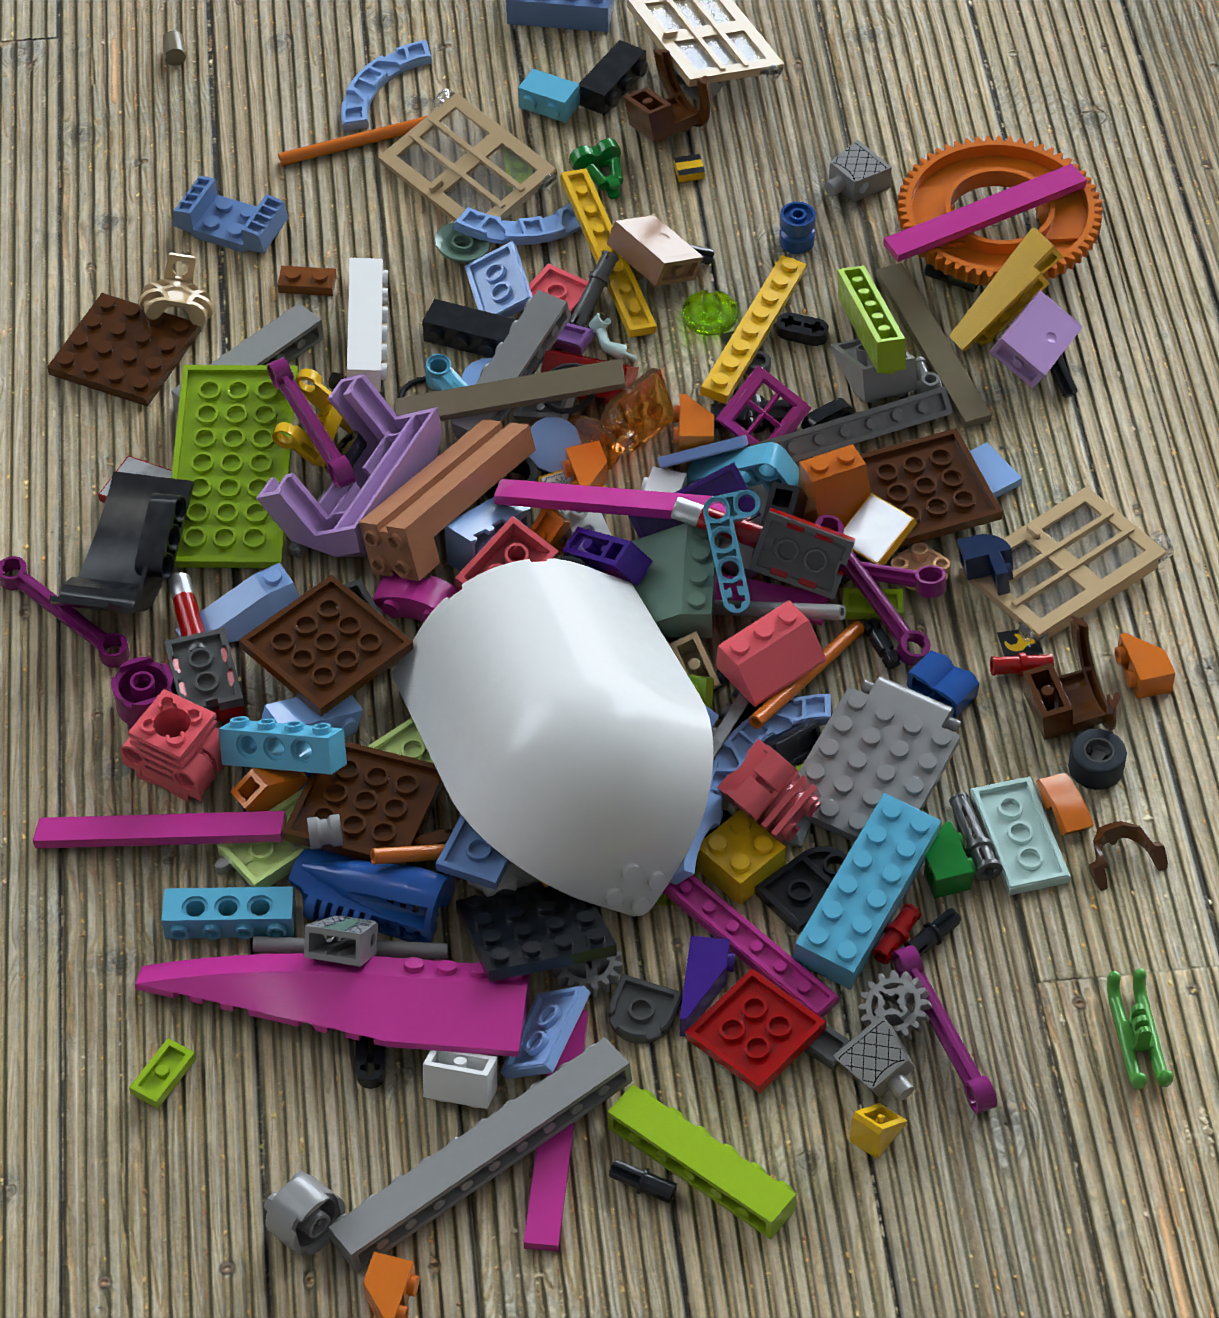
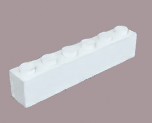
[347,258,388,392]

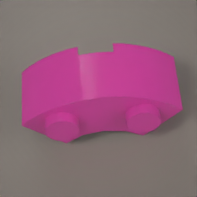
[373,571,460,622]

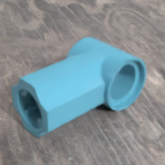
[426,354,468,391]

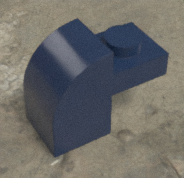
[957,534,1013,596]

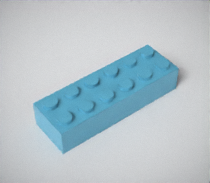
[793,793,941,990]

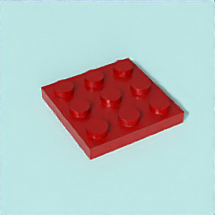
[685,968,827,1094]

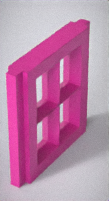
[716,365,811,446]

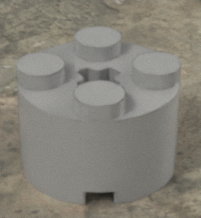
[264,1171,345,1256]

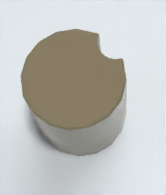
[162,31,186,66]

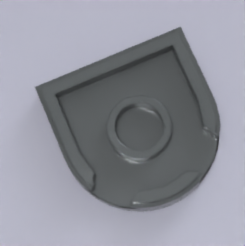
[608,974,683,1044]

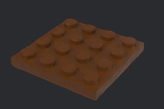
[47,293,201,407]
[860,428,1003,548]
[239,575,414,717]
[282,741,443,865]

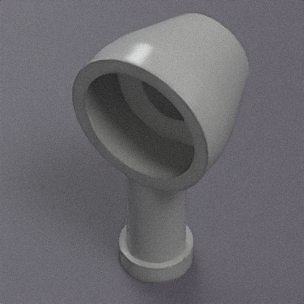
[914,357,943,395]

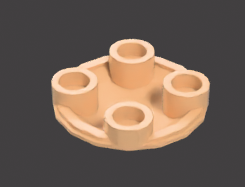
[891,542,950,590]

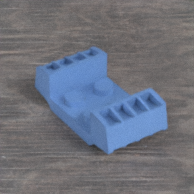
[172,176,289,253]

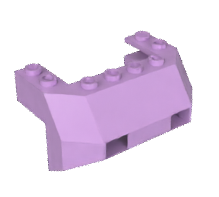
[256,374,442,557]

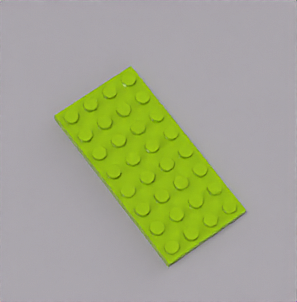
[171,365,298,568]

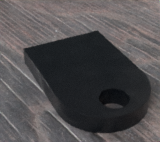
[755,846,847,935]

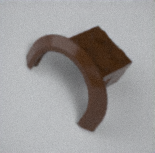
[624,49,712,143]
[1023,616,1121,740]

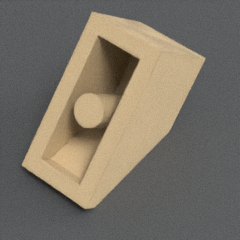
[669,631,721,689]

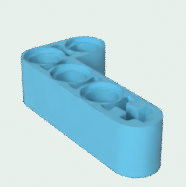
[686,442,799,493]
[703,490,760,615]

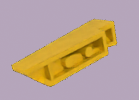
[950,228,1063,351]

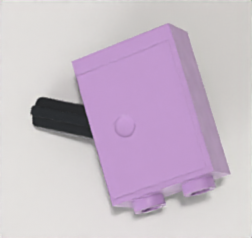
[989,291,1083,398]

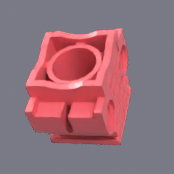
[120,689,225,802]
[717,738,821,843]

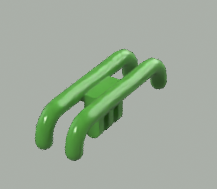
[1107,968,1174,1090]

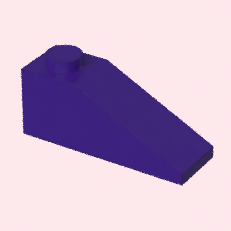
[562,527,653,586]
[680,935,735,1037]

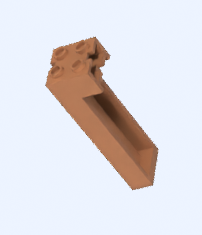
[358,419,536,581]

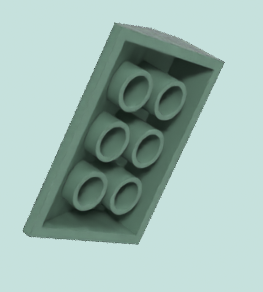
[632,523,719,638]

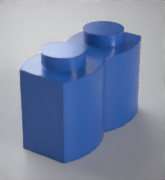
[907,651,979,718]

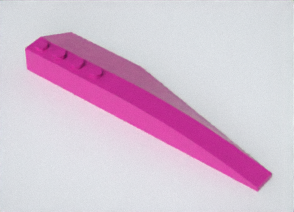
[135,953,531,1057]

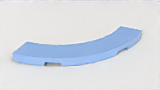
[341,40,432,132]
[453,203,581,245]
[709,694,831,799]

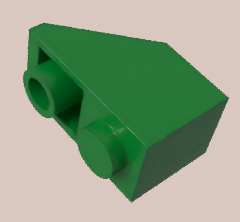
[924,821,976,899]

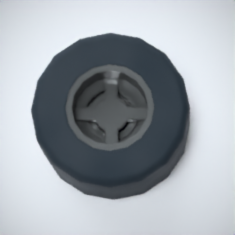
[1068,729,1127,790]

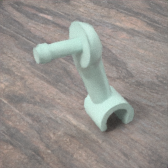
[589,313,637,362]

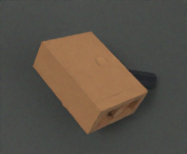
[607,215,714,287]

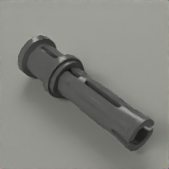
[949,792,1003,881]

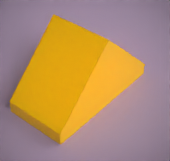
[850,1103,908,1160]

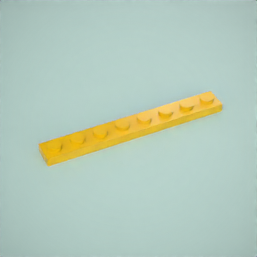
[560,168,657,338]
[700,255,807,404]

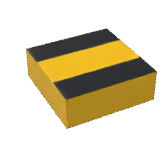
[673,154,705,183]

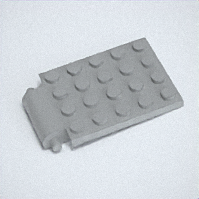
[798,676,961,842]

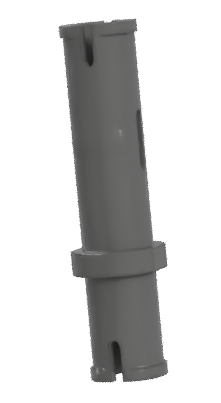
[568,250,619,327]

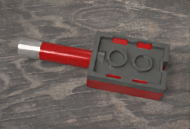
[671,496,856,600]
[164,572,246,725]

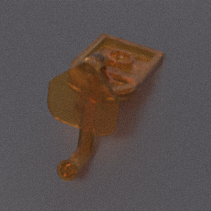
[567,368,674,470]

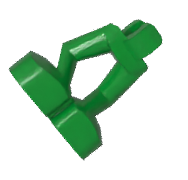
[569,138,624,199]

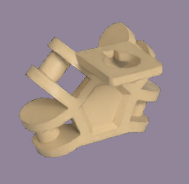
[138,253,214,326]

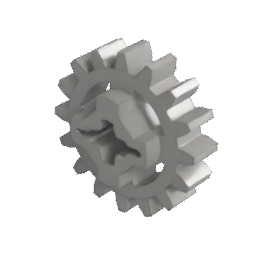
[553,942,623,998]
[858,970,932,1040]

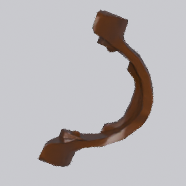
[1089,821,1168,891]

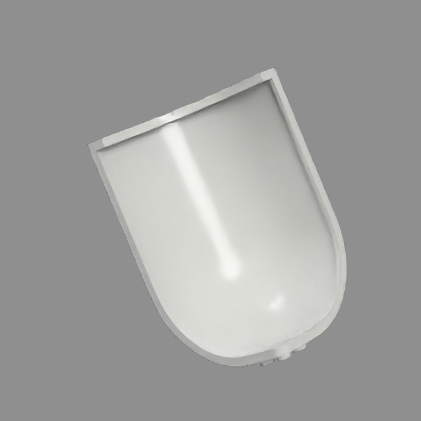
[392,559,713,916]

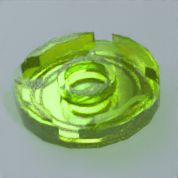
[682,290,738,336]

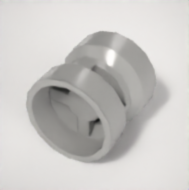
[307,814,343,850]

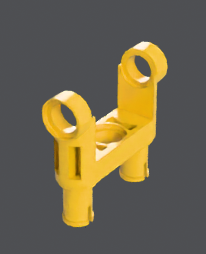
[272,368,353,473]

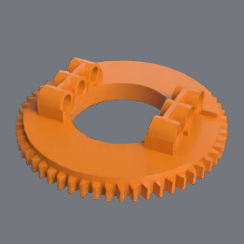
[897,136,1103,286]

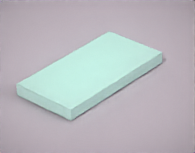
[970,776,1071,896]

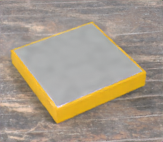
[843,493,917,565]

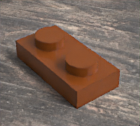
[277,266,337,296]

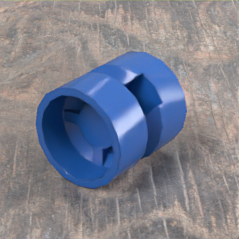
[779,201,816,254]

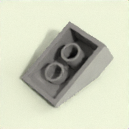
[831,339,918,403]

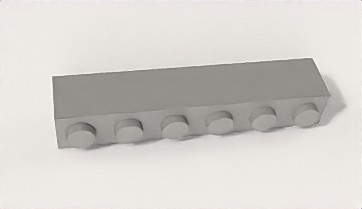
[450,290,571,439]
[171,303,324,413]

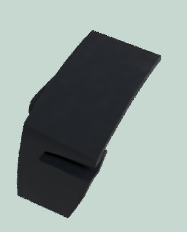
[49,471,194,613]

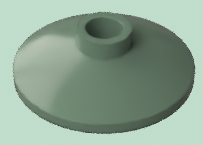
[435,222,490,263]

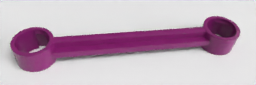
[267,357,356,489]
[815,515,931,666]
[0,556,130,668]
[838,561,946,598]
[892,945,997,1114]

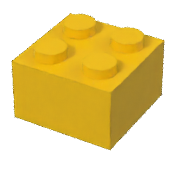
[695,809,786,905]

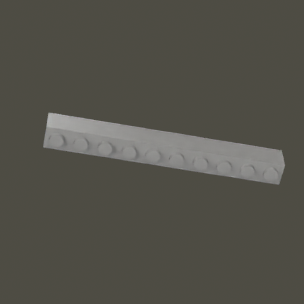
[328,1037,633,1273]

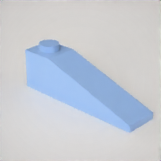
[175,563,299,643]

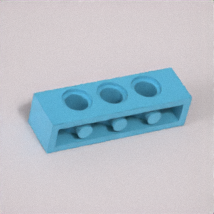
[218,716,347,774]
[161,886,296,940]

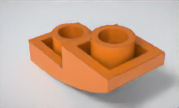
[1036,773,1094,836]

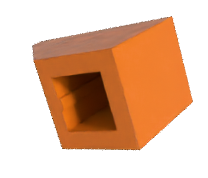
[673,394,714,456]
[562,441,607,487]
[1114,633,1176,699]
[230,768,309,812]
[363,1252,420,1318]

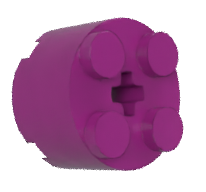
[111,657,176,728]

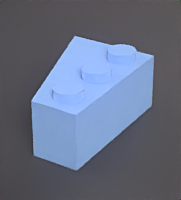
[444,497,531,571]
[261,695,363,748]

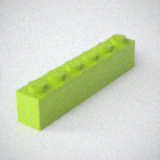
[837,265,906,374]
[607,1084,796,1240]

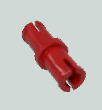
[990,653,1054,677]
[871,903,922,964]

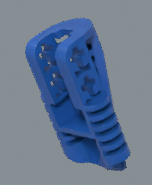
[289,849,455,942]

